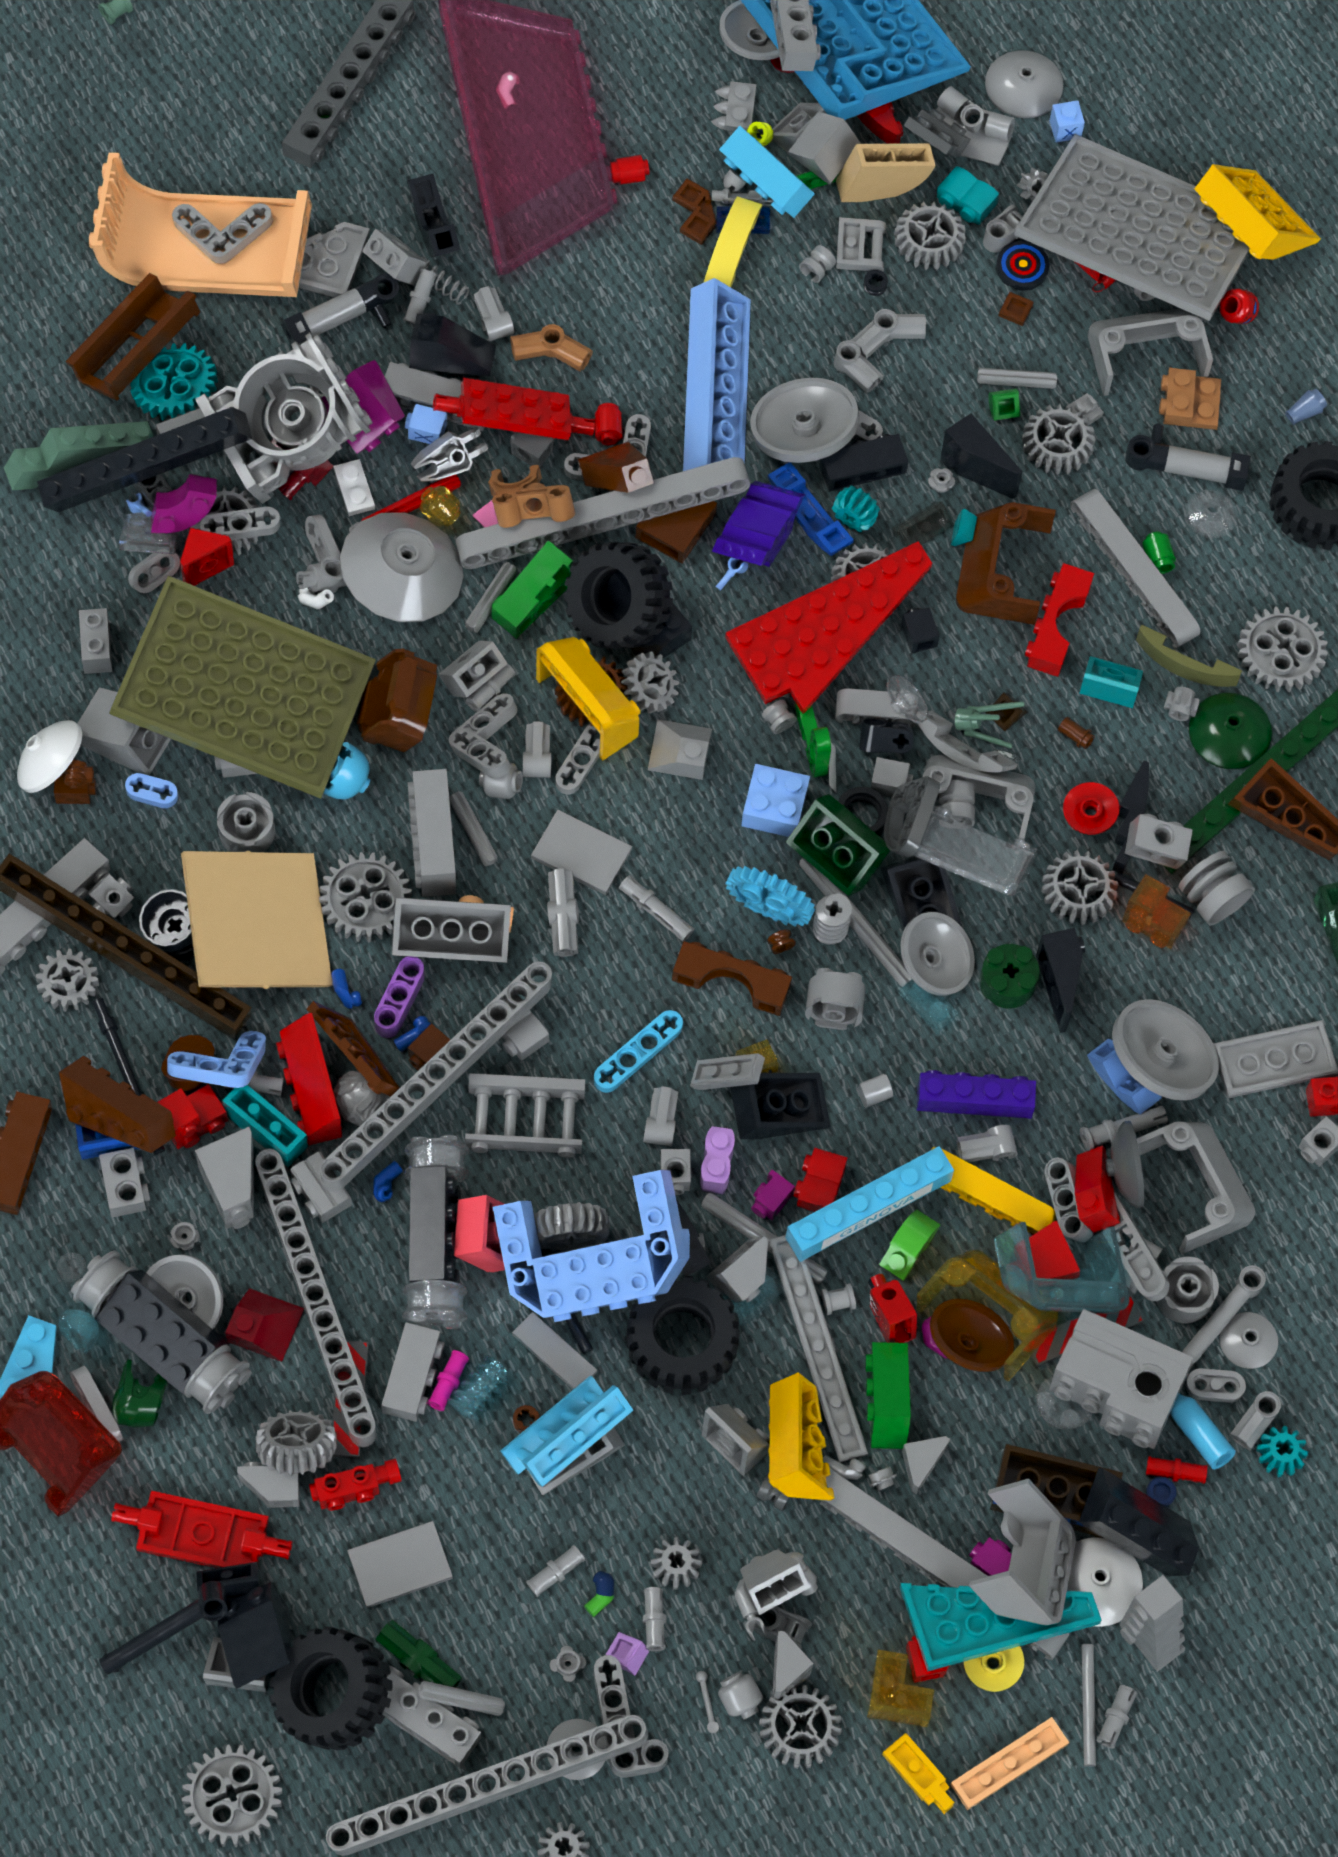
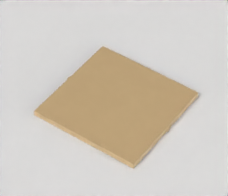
[181,851,333,989]

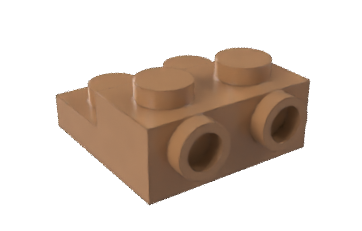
[1159,368,1221,430]

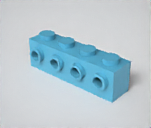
[719,126,815,218]

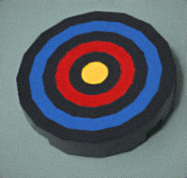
[996,241,1050,291]

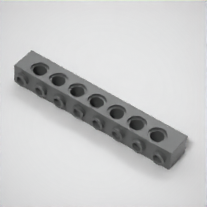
[282,0,416,168]

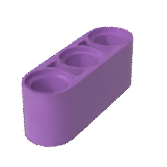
[374,956,425,1038]

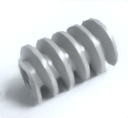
[813,892,852,945]

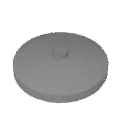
[750,378,859,463]
[1112,999,1219,1100]

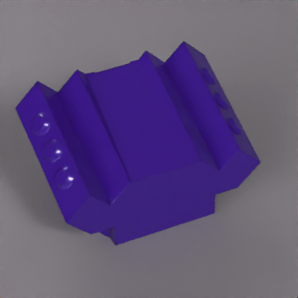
[712,481,805,568]

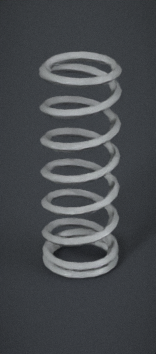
[421,256,469,305]

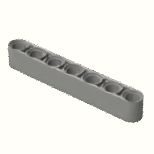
[1070,489,1200,648]

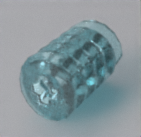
[447,1355,511,1422]

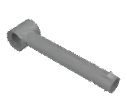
[1182,1265,1266,1376]

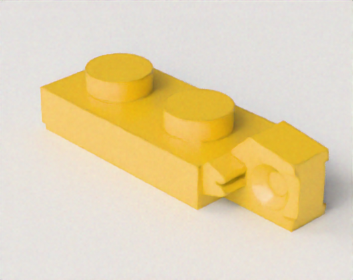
[882,1733,955,1814]

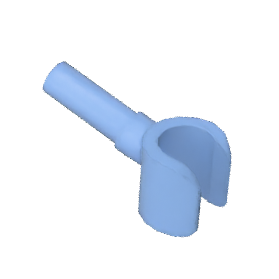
[126,493,152,517]
[715,557,748,591]

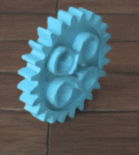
[725,866,815,927]

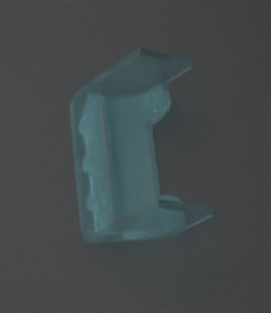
[994,1222,1129,1314]

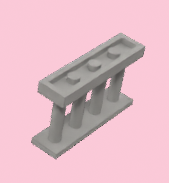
[465,1073,585,1158]

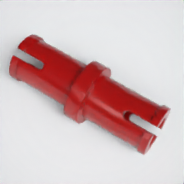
[1146,1456,1208,1484]

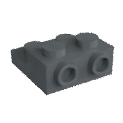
[904,108,971,157]

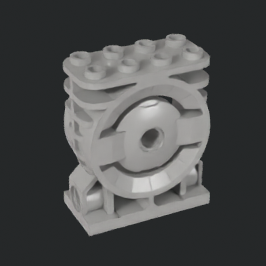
[195,333,373,504]

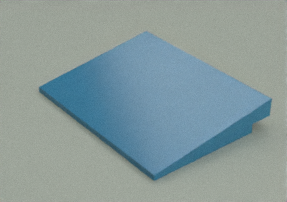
[741,0,971,120]

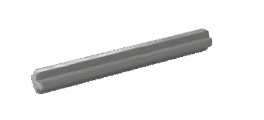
[701,1193,827,1284]

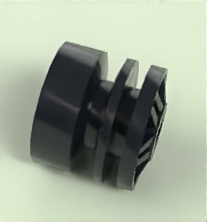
[139,889,195,962]

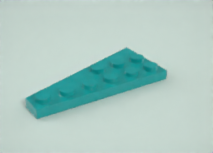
[900,1583,1102,1672]

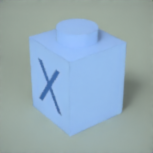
[1049,100,1085,143]
[405,404,447,444]

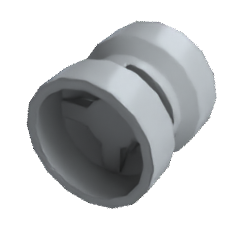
[799,245,836,283]

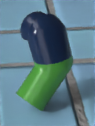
[584,1571,614,1617]

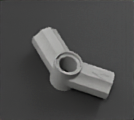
[850,309,926,359]

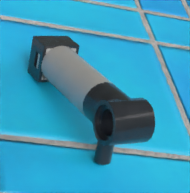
[281,273,399,345]
[1125,423,1251,491]

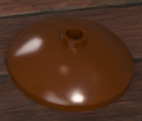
[930,1299,1014,1372]

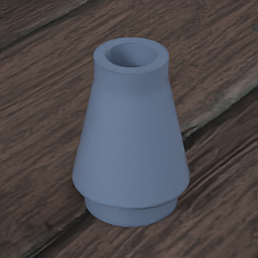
[1285,389,1327,425]

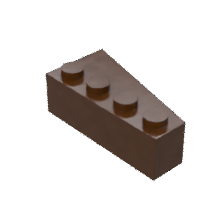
[1228,758,1338,860]
[59,1056,176,1153]

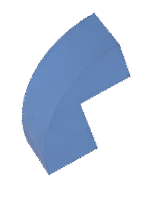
[1087,1039,1162,1115]

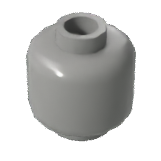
[479,761,523,799]
[718,1671,763,1719]

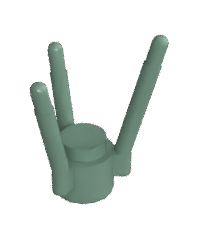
[955,701,1025,748]

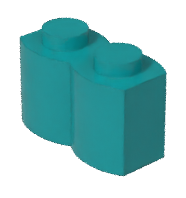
[936,166,999,225]

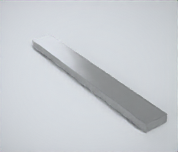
[769,1235,868,1463]

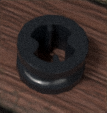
[863,270,888,296]

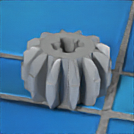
[650,1537,702,1590]
[537,1822,590,1857]

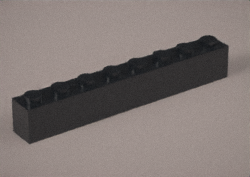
[37,407,252,512]

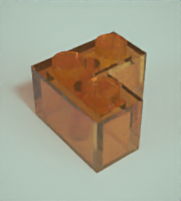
[1122,874,1191,949]

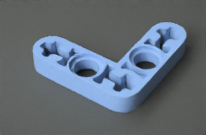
[167,1031,266,1088]

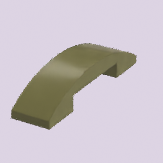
[1136,625,1242,687]

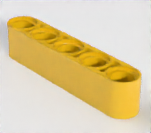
[930,1147,1057,1234]

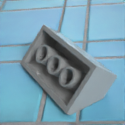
[392,898,511,963]

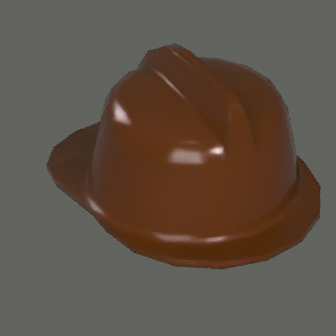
[161,1035,215,1093]

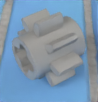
[1017,168,1048,201]
[1164,687,1200,721]

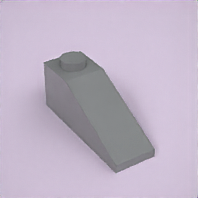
[527,1427,625,1495]

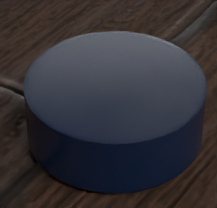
[1146,1477,1176,1507]

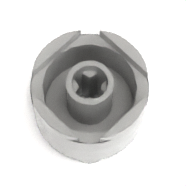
[217,792,275,852]
[805,968,866,1030]
[1156,1257,1219,1324]

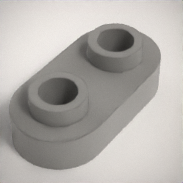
[128,548,180,593]
[1185,1368,1246,1403]

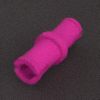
[427,1350,469,1411]

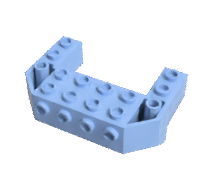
[493,1170,690,1322]

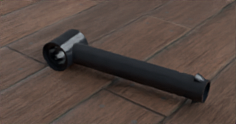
[99,1581,227,1675]

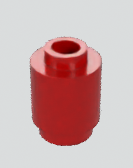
[610,155,650,185]
[595,403,622,446]

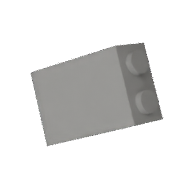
[77,687,171,775]
[195,1127,254,1229]

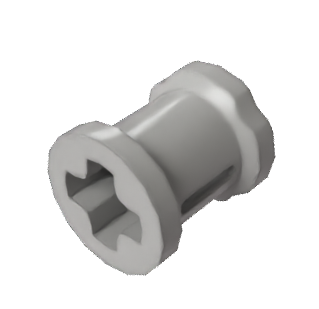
[821,1283,856,1315]

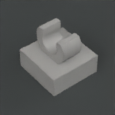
[1065,393,1104,425]

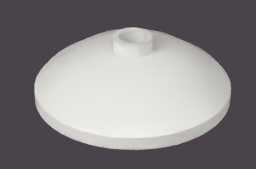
[17,720,82,793]
[1067,1537,1143,1627]

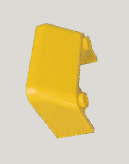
[536,637,641,761]

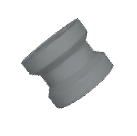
[762,700,797,734]

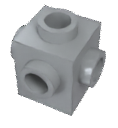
[87,873,134,918]

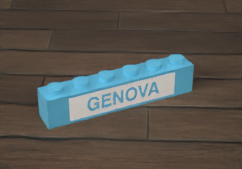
[785,1146,954,1262]

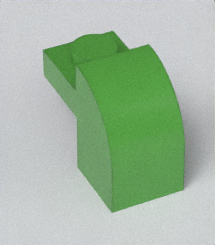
[879,1209,941,1281]

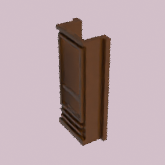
[65,273,201,401]

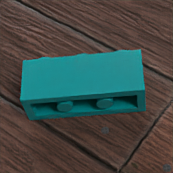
[222,1085,308,1167]

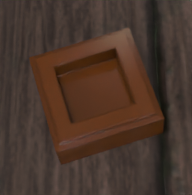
[998,292,1034,326]

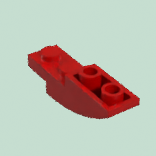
[857,102,903,144]

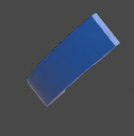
[768,462,854,556]

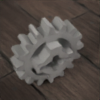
[621,652,679,714]
[36,949,99,1012]

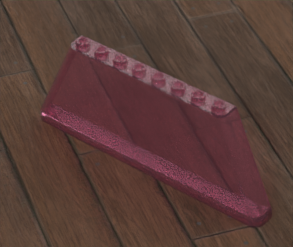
[438,0,617,276]

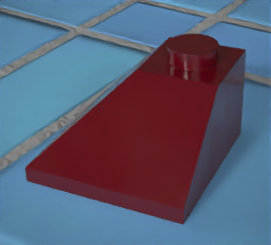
[225,1288,304,1362]

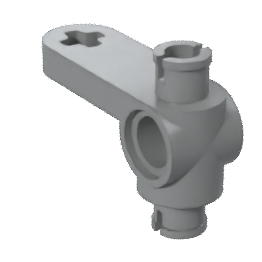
[296,514,346,593]

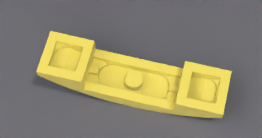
[703,196,762,287]

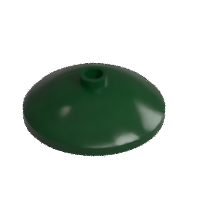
[1189,693,1272,769]

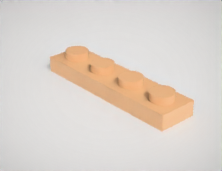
[950,1717,1069,1810]

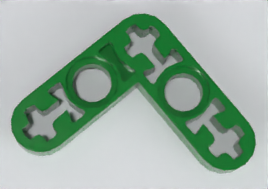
[795,704,831,778]

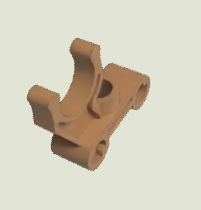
[488,465,576,528]

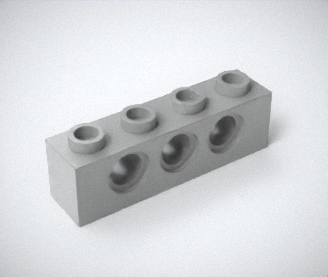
[770,0,821,71]

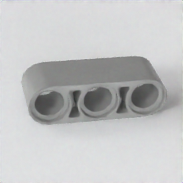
[835,689,917,728]
[1045,1157,1094,1243]

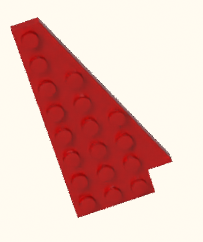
[725,541,932,714]

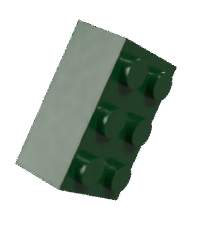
[786,794,891,896]

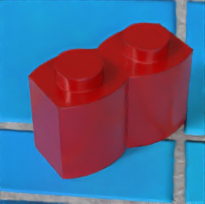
[793,1148,848,1212]

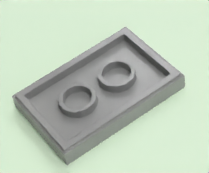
[531,810,632,895]
[347,1521,453,1608]

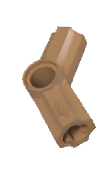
[510,324,593,371]

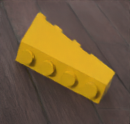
[768,1372,835,1501]

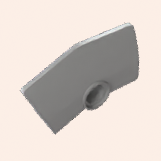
[936,86,1015,166]

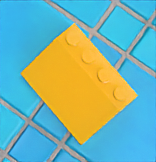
[1194,164,1321,260]

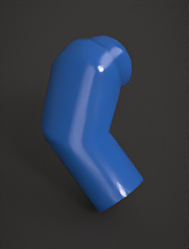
[331,969,362,1009]
[394,1016,431,1052]
[373,1161,403,1202]

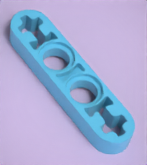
[594,1010,683,1093]

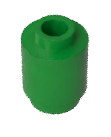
[1142,531,1176,574]

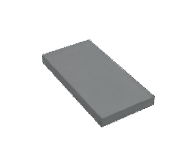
[1213,1020,1338,1098]

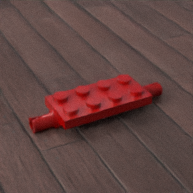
[433,378,595,440]
[111,1491,293,1568]

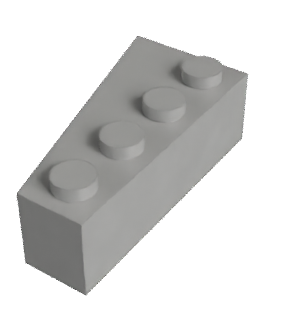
[1120,1575,1185,1672]

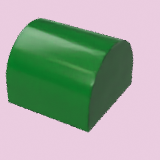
[988,389,1020,421]

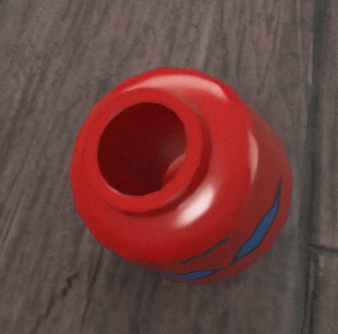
[1219,289,1259,325]

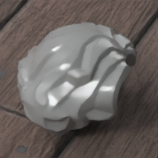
[333,1071,390,1126]

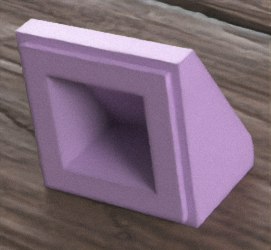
[606,1632,649,1676]

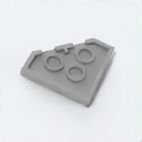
[298,222,370,298]

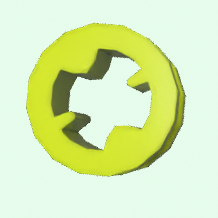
[747,121,773,146]

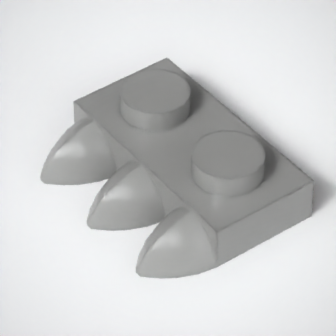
[711,81,757,131]

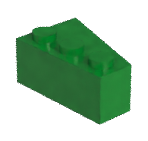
[492,540,573,639]
[865,1342,911,1449]

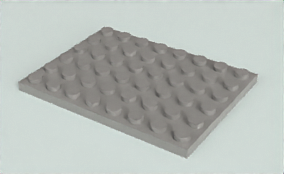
[1014,134,1250,321]

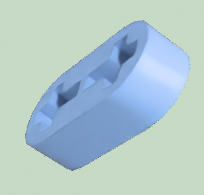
[125,773,178,808]

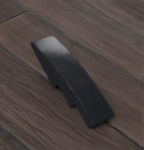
[1112,760,1149,874]

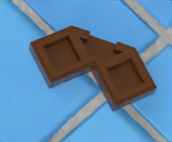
[672,178,717,245]

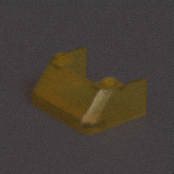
[917,1250,1058,1382]

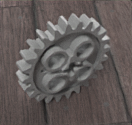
[1237,607,1328,692]
[319,852,412,942]
[182,1745,283,1847]

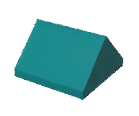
[1079,656,1143,708]

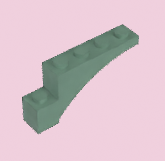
[4,421,154,490]

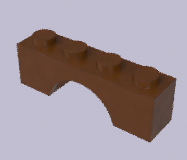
[672,941,792,1016]

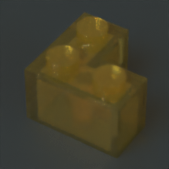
[867,1650,934,1727]

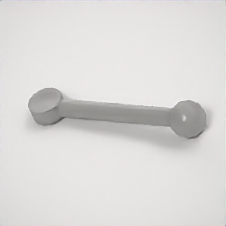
[696,1671,719,1734]

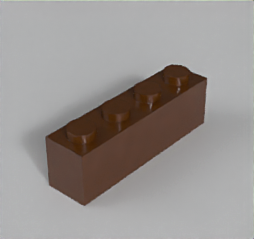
[0,1091,53,1215]

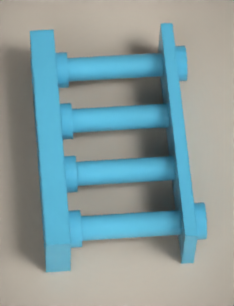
[500,1376,633,1487]

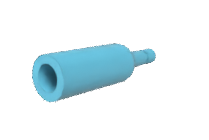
[1170,1393,1236,1470]

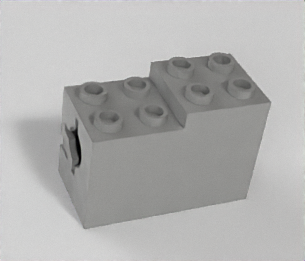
[1049,1309,1193,1449]

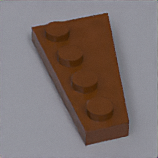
[306,1001,400,1097]

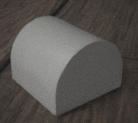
[857,1074,893,1108]

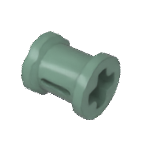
[98,0,133,25]

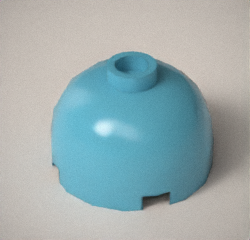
[324,742,370,800]

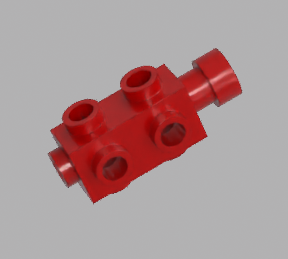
[309,1458,402,1511]

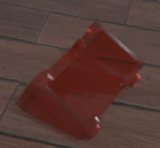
[0,1371,122,1517]

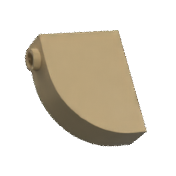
[836,143,936,202]

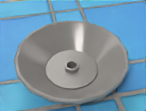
[339,513,464,622]

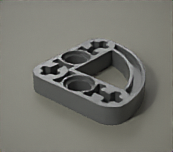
[884,776,940,857]

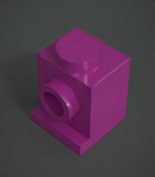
[751,1169,795,1221]

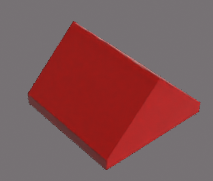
[180,528,234,586]

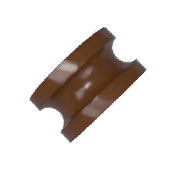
[767,929,796,954]
[513,1405,539,1433]

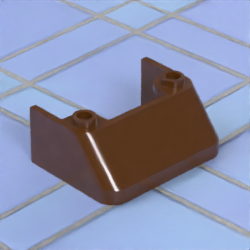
[956,502,1056,625]

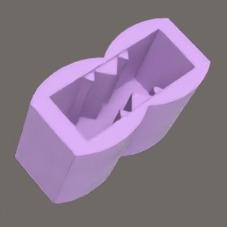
[700,1126,735,1194]

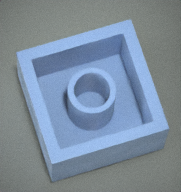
[741,764,810,837]

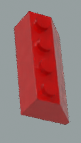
[276,1013,342,1146]

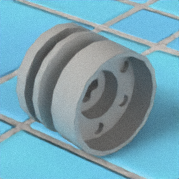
[1178,851,1255,926]

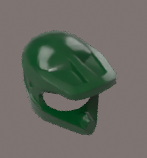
[112,1359,168,1428]

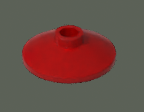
[1063,782,1119,835]

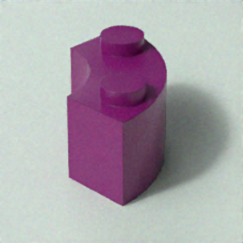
[151,474,217,534]

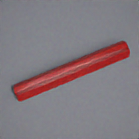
[361,474,461,521]

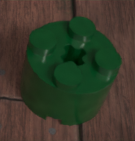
[979,944,1040,1009]

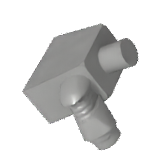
[735,1550,818,1641]

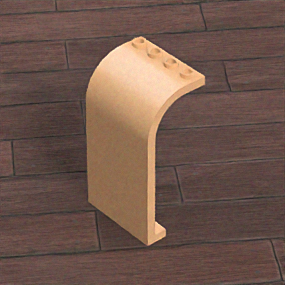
[89,153,312,297]

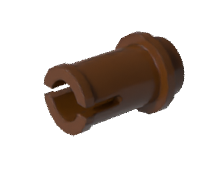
[1058,716,1095,749]

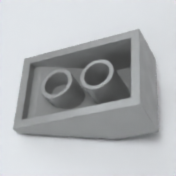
[702,1404,770,1477]

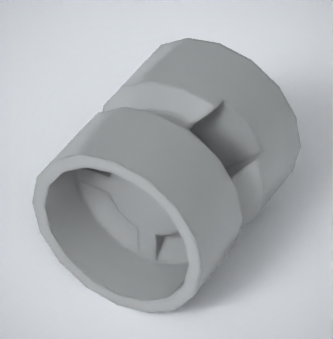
[939,780,975,830]

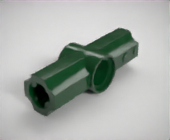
[375,1620,462,1688]

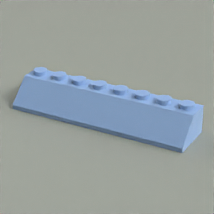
[683,278,751,471]

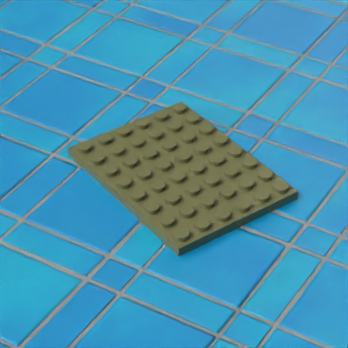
[109,576,376,799]

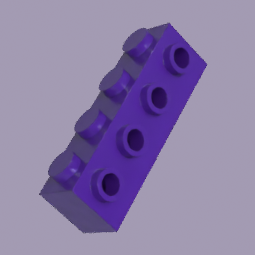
[917,1070,1036,1119]

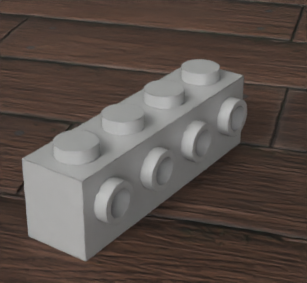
[382,1665,481,1768]

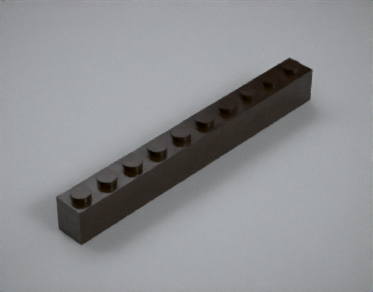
[0,853,252,1040]

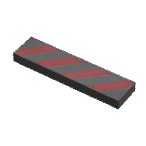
[1025,1295,1144,1367]
[332,1340,369,1459]

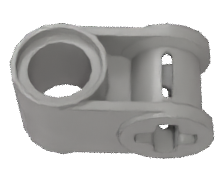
[983,204,1023,253]

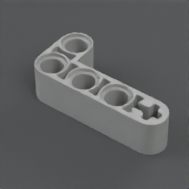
[594,1655,668,1778]

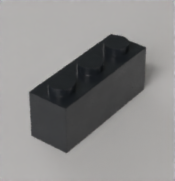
[819,434,908,492]

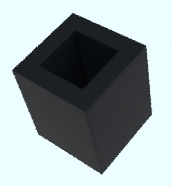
[901,607,940,654]

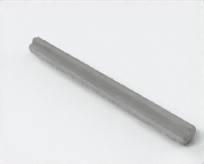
[799,858,913,987]

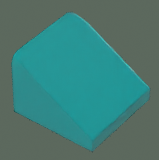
[951,509,977,546]

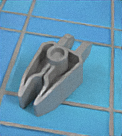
[411,427,488,481]

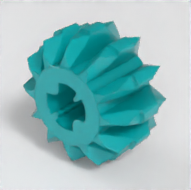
[832,486,880,532]
[1256,1426,1308,1477]

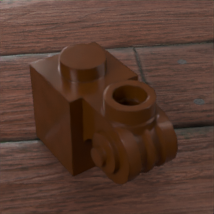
[54,760,96,804]

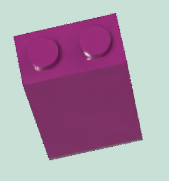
[321,360,405,454]

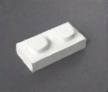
[333,459,375,516]

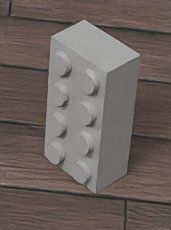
[408,769,456,897]

